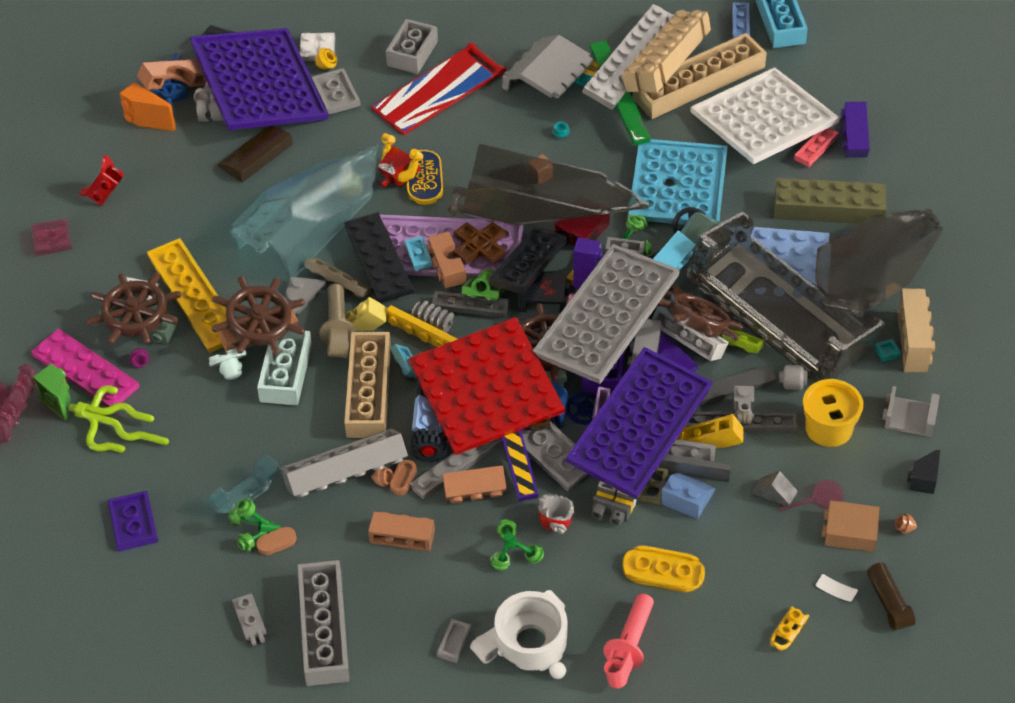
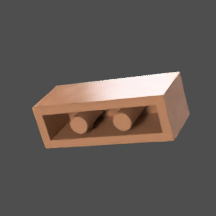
[443,465,506,504]
[368,512,435,552]

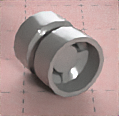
[197,99,224,122]

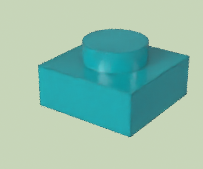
[874,339,901,362]

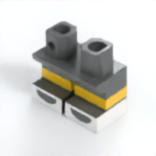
[592,481,636,527]

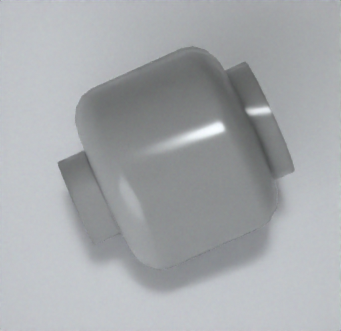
[779,365,808,390]

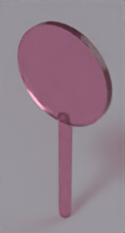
[778,480,844,511]

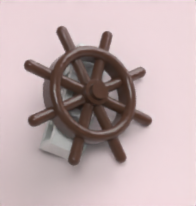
[652,291,743,361]

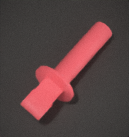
[603,594,654,689]

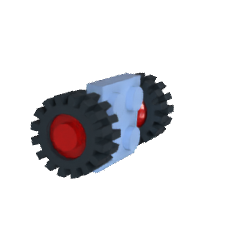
[410,384,448,462]

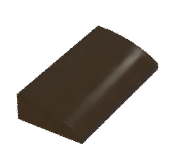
[218,126,293,183]

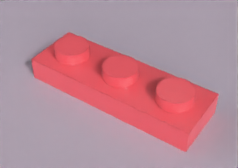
[794,128,839,167]

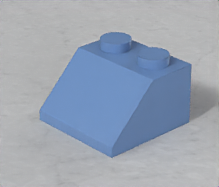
[661,473,715,520]

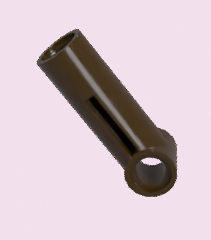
[866,562,916,631]

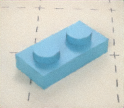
[405,236,433,271]
[390,344,417,378]

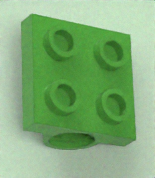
[462,269,506,300]

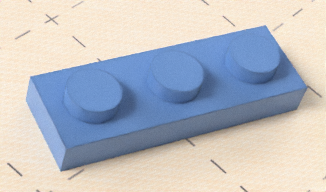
[732,2,750,39]

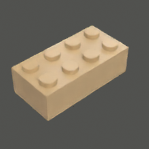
[897,289,935,372]

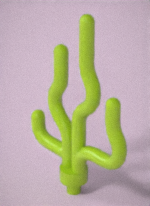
[69,385,169,453]

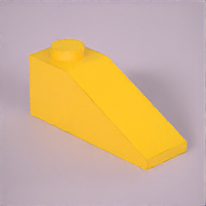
[679,414,743,448]

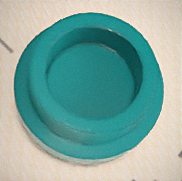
[552,122,570,138]

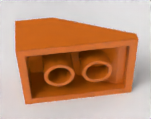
[120,82,176,132]

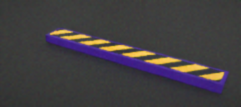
[502,430,538,502]

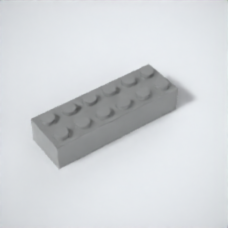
[280,428,408,497]
[298,560,350,686]

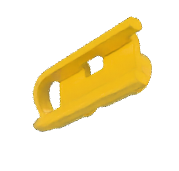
[770,606,809,650]

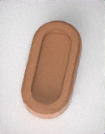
[390,460,417,495]
[256,527,297,555]

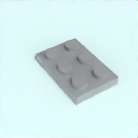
[311,68,361,115]

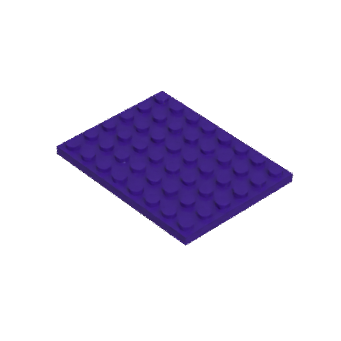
[190,28,329,130]

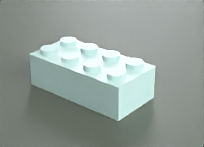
[257,328,312,405]

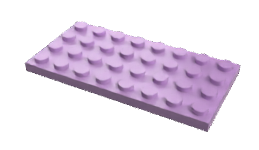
[380,215,524,278]

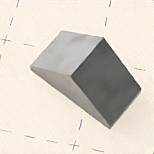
[752,471,798,507]

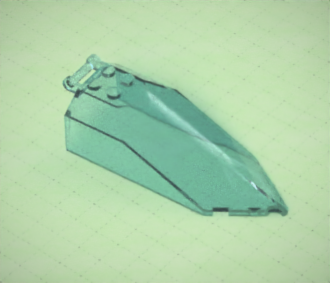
[230,145,378,279]

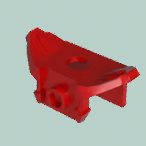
[79,155,123,207]

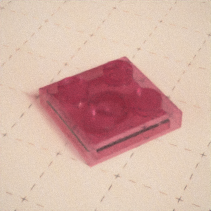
[31,218,72,256]

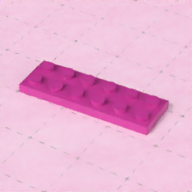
[31,328,140,407]

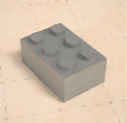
[386,19,438,74]

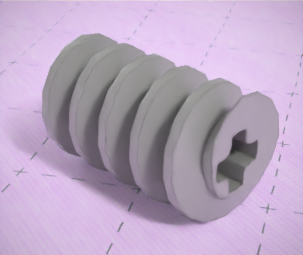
[412,301,454,333]

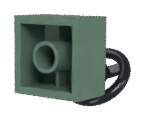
[672,207,732,263]

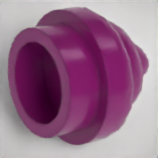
[130,348,149,367]

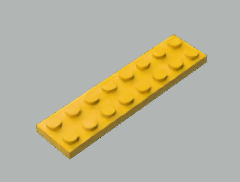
[147,238,226,353]

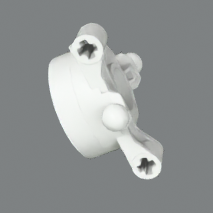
[470,590,567,679]

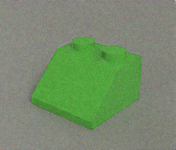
[33,364,71,421]

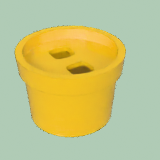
[803,379,863,447]

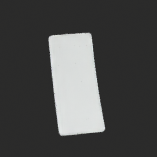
[816,574,858,602]

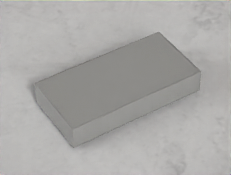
[437,619,472,663]

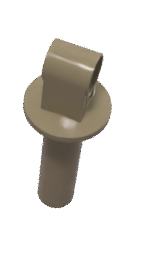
[319,284,355,358]

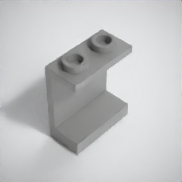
[882,386,940,437]

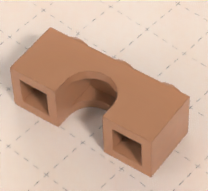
[426,232,466,288]

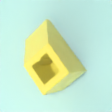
[345,297,387,331]

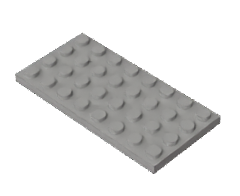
[532,244,679,384]

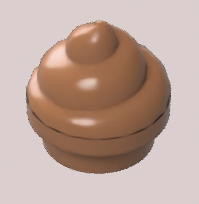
[371,467,393,487]
[895,513,917,534]

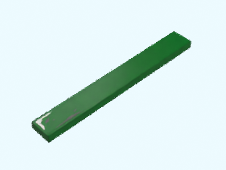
[590,41,651,146]

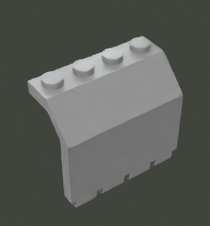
[502,35,593,98]

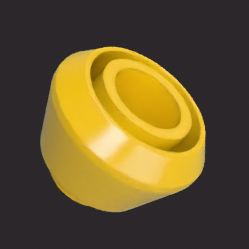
[315,47,337,70]

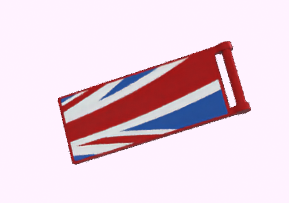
[372,42,506,135]

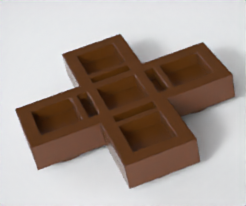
[453,221,506,265]

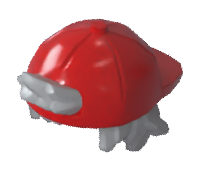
[538,494,574,534]

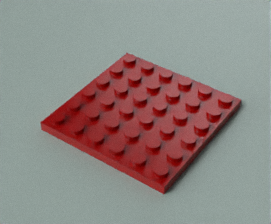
[409,317,565,455]

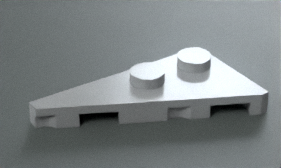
[285,277,326,315]

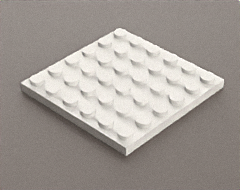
[691,67,839,164]

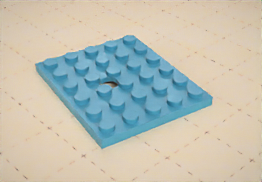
[628,139,728,225]

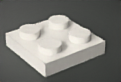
[300,33,335,61]

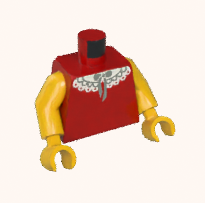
[377,133,423,188]

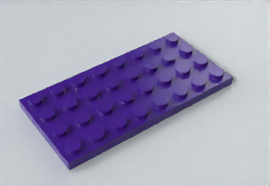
[566,347,713,500]

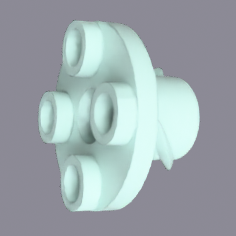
[209,348,247,380]

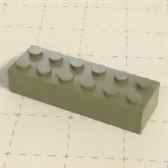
[774,178,886,225]

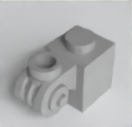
[733,386,754,424]

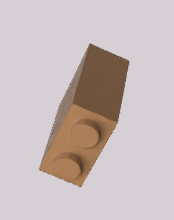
[822,500,880,552]

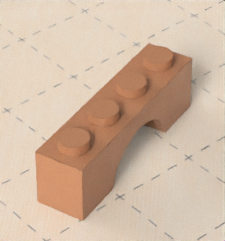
[137,59,206,90]

